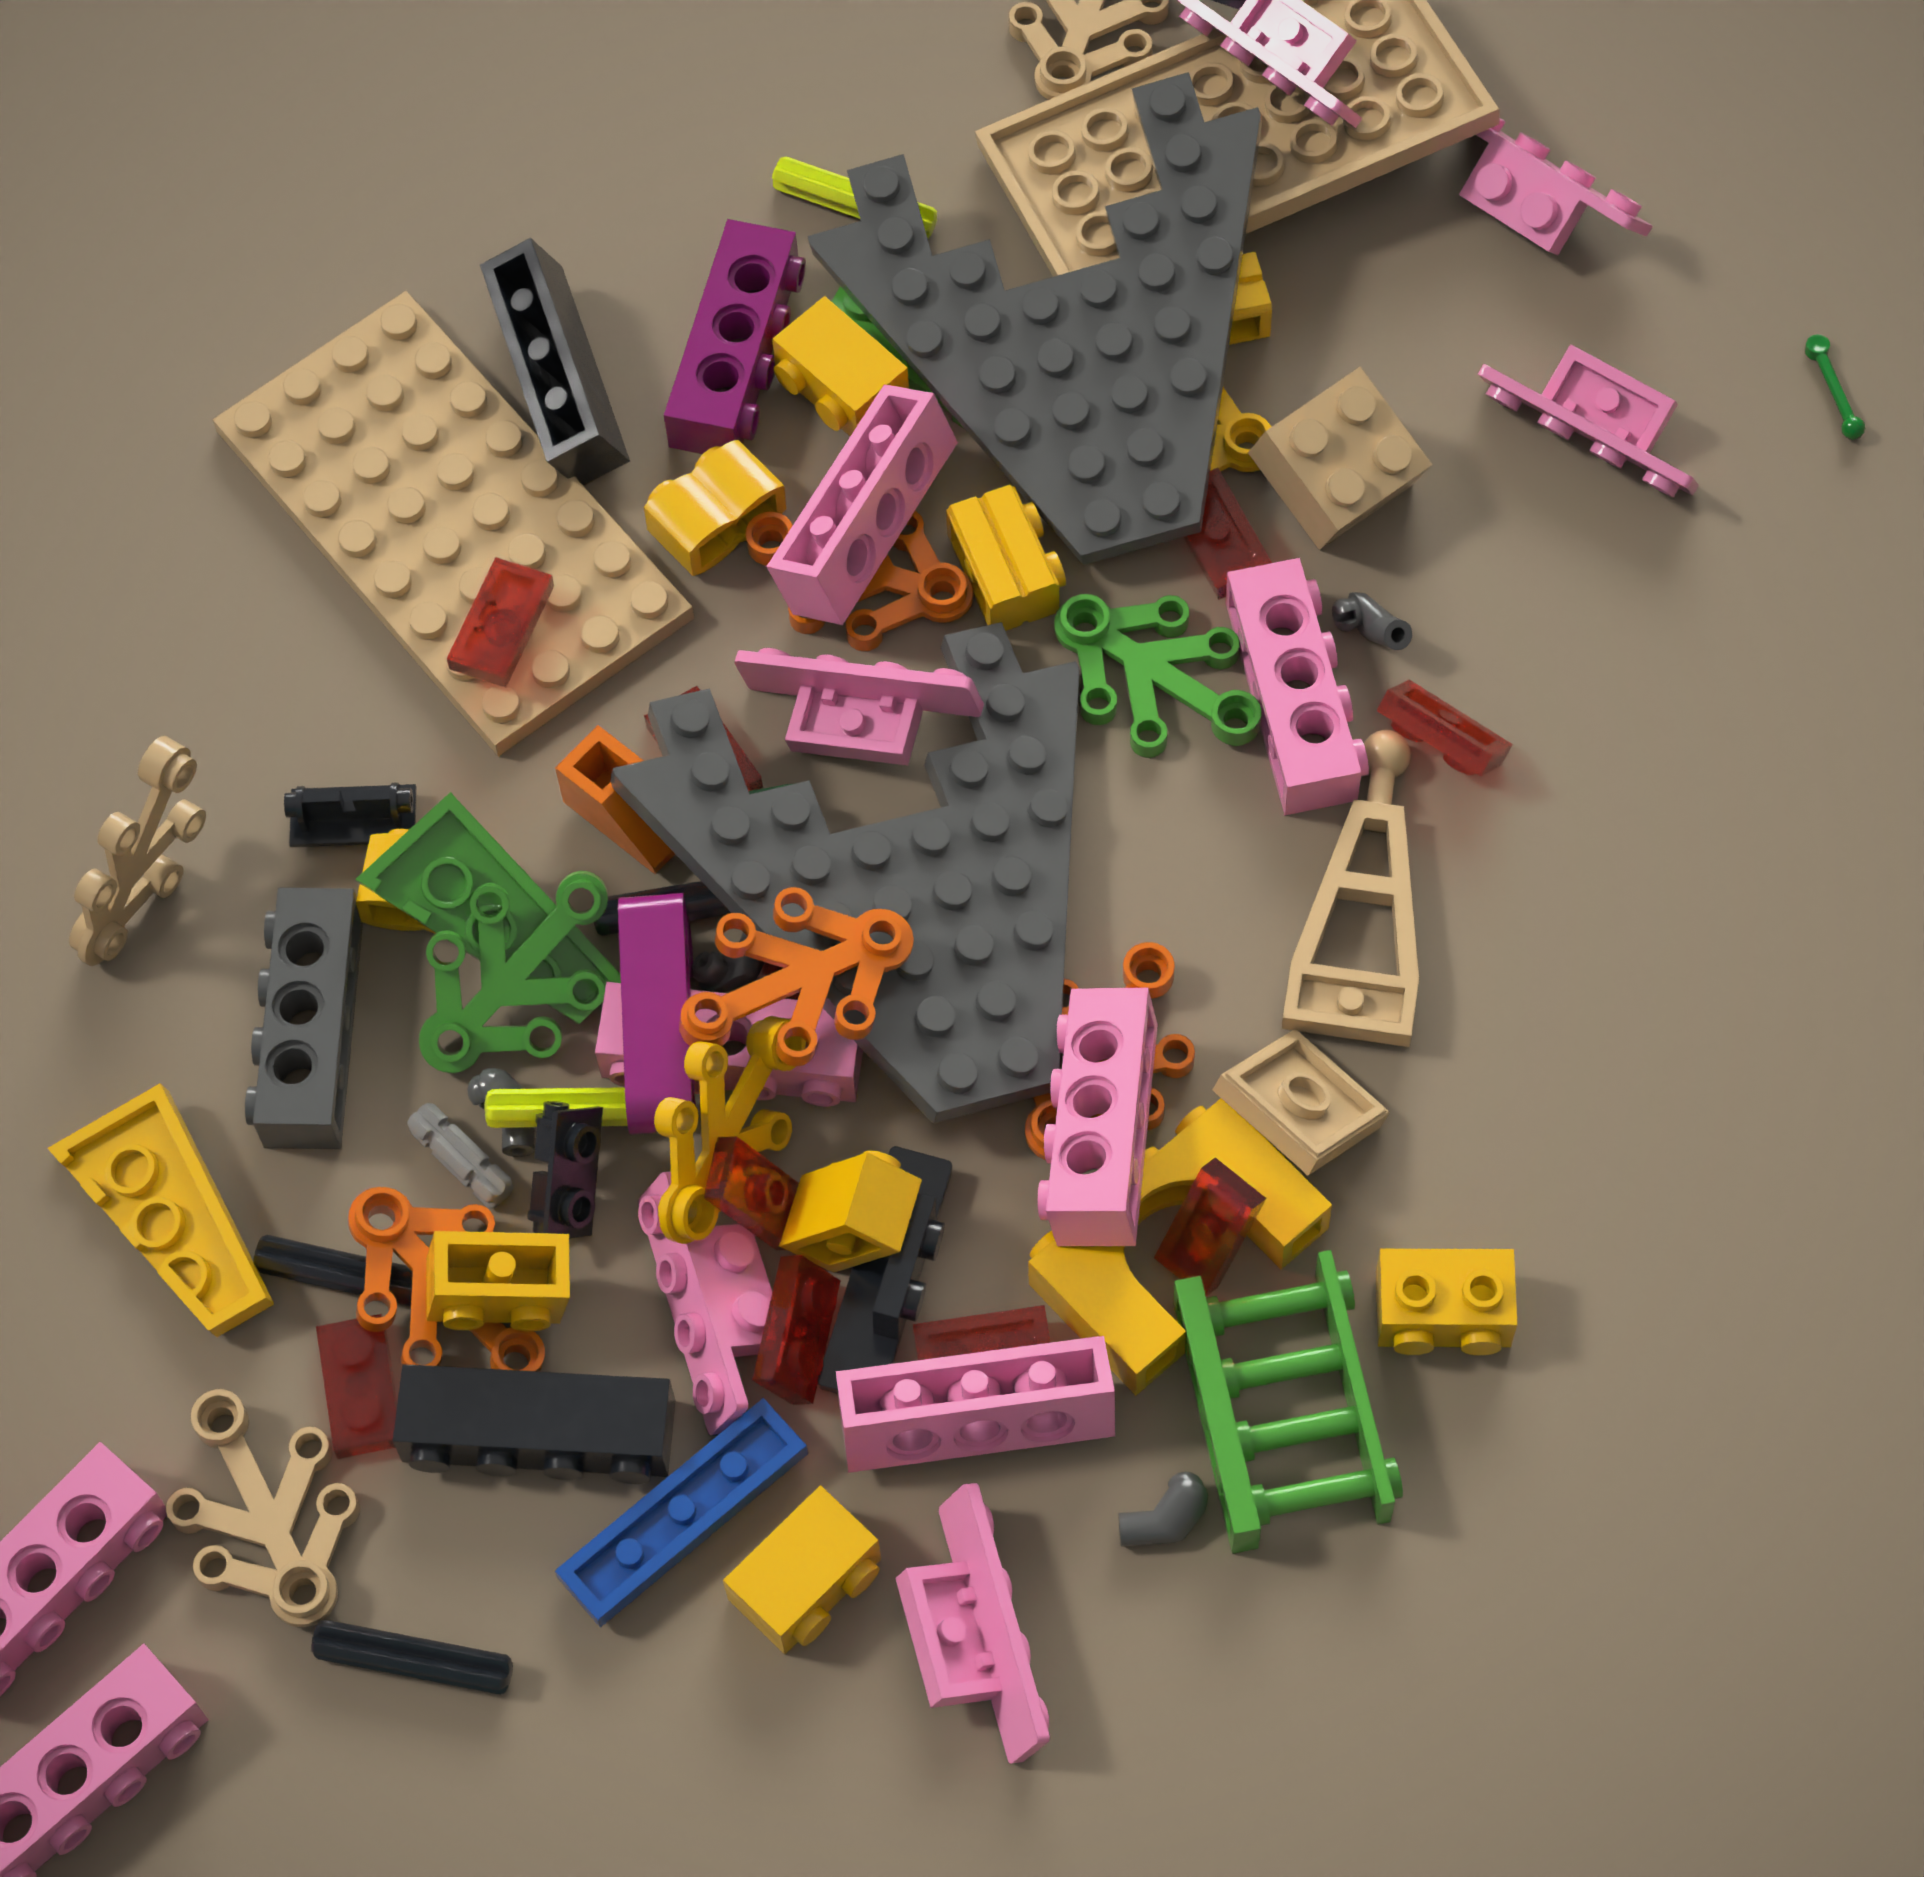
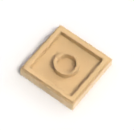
[1212,1029,1390,1176]

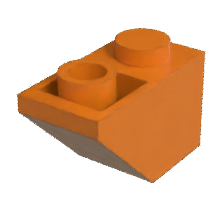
[555,725,675,874]

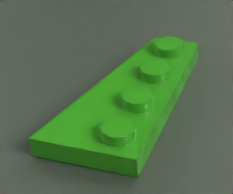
[355,792,621,1024]

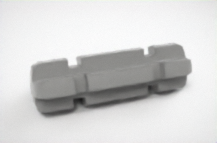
[407,1103,514,1209]

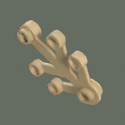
[1009,0,1169,100]
[69,736,206,966]
[166,1389,360,1627]

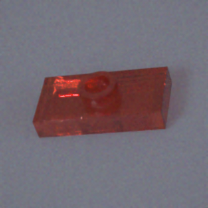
[447,557,554,688]
[704,1136,799,1251]

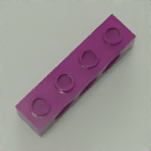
[663,219,806,454]

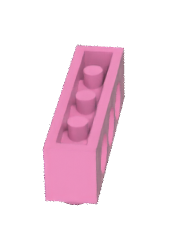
[766,384,958,625]
[1225,558,1369,816]
[595,982,863,1107]
[1038,988,1158,1246]
[836,1336,1115,1473]
[0,1442,167,1696]
[0,1644,208,1877]

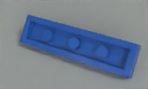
[555,1398,808,1628]

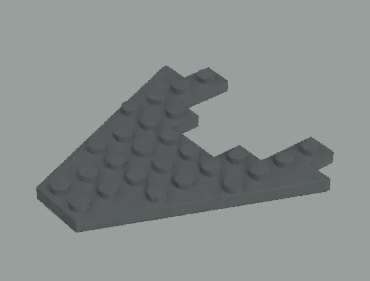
[807,72,1262,565]
[611,622,1079,1124]

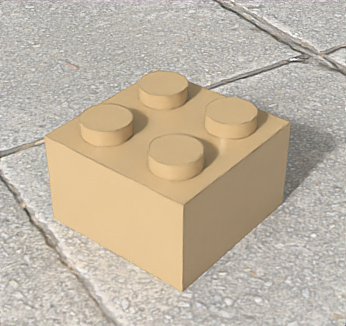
[1248,367,1432,550]

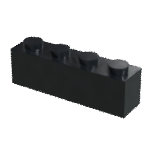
[480,238,630,485]
[393,1364,676,1484]

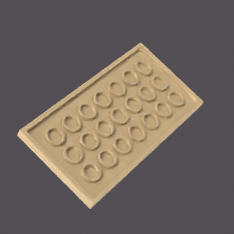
[975,0,1500,277]
[212,291,694,757]

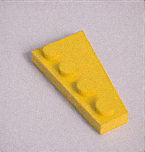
[47,1083,274,1337]

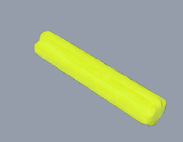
[772,156,937,239]
[484,1087,628,1128]

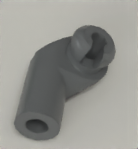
[1332,592,1412,650]
[691,932,765,993]
[467,1068,535,1157]
[1118,1472,1208,1547]

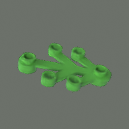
[1054,594,1261,758]
[419,871,608,1073]

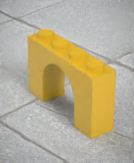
[1028,1098,1332,1396]

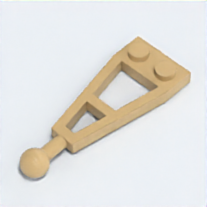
[1281,730,1419,1047]

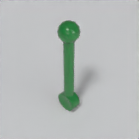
[1805,334,1865,440]

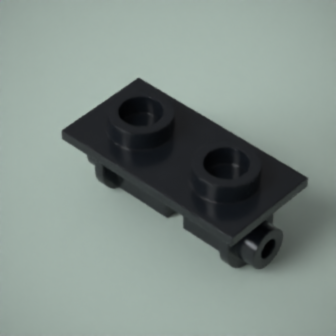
[284,782,417,847]
[527,1101,603,1239]

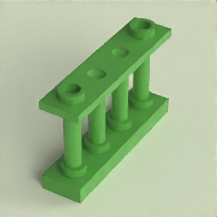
[1173,1250,1403,1554]

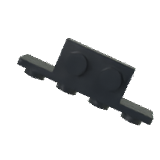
[818,1146,952,1394]

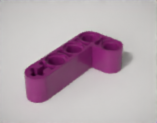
[618,893,696,1135]

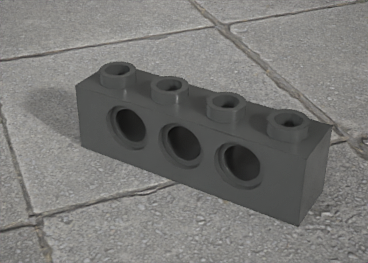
[245,888,363,1149]

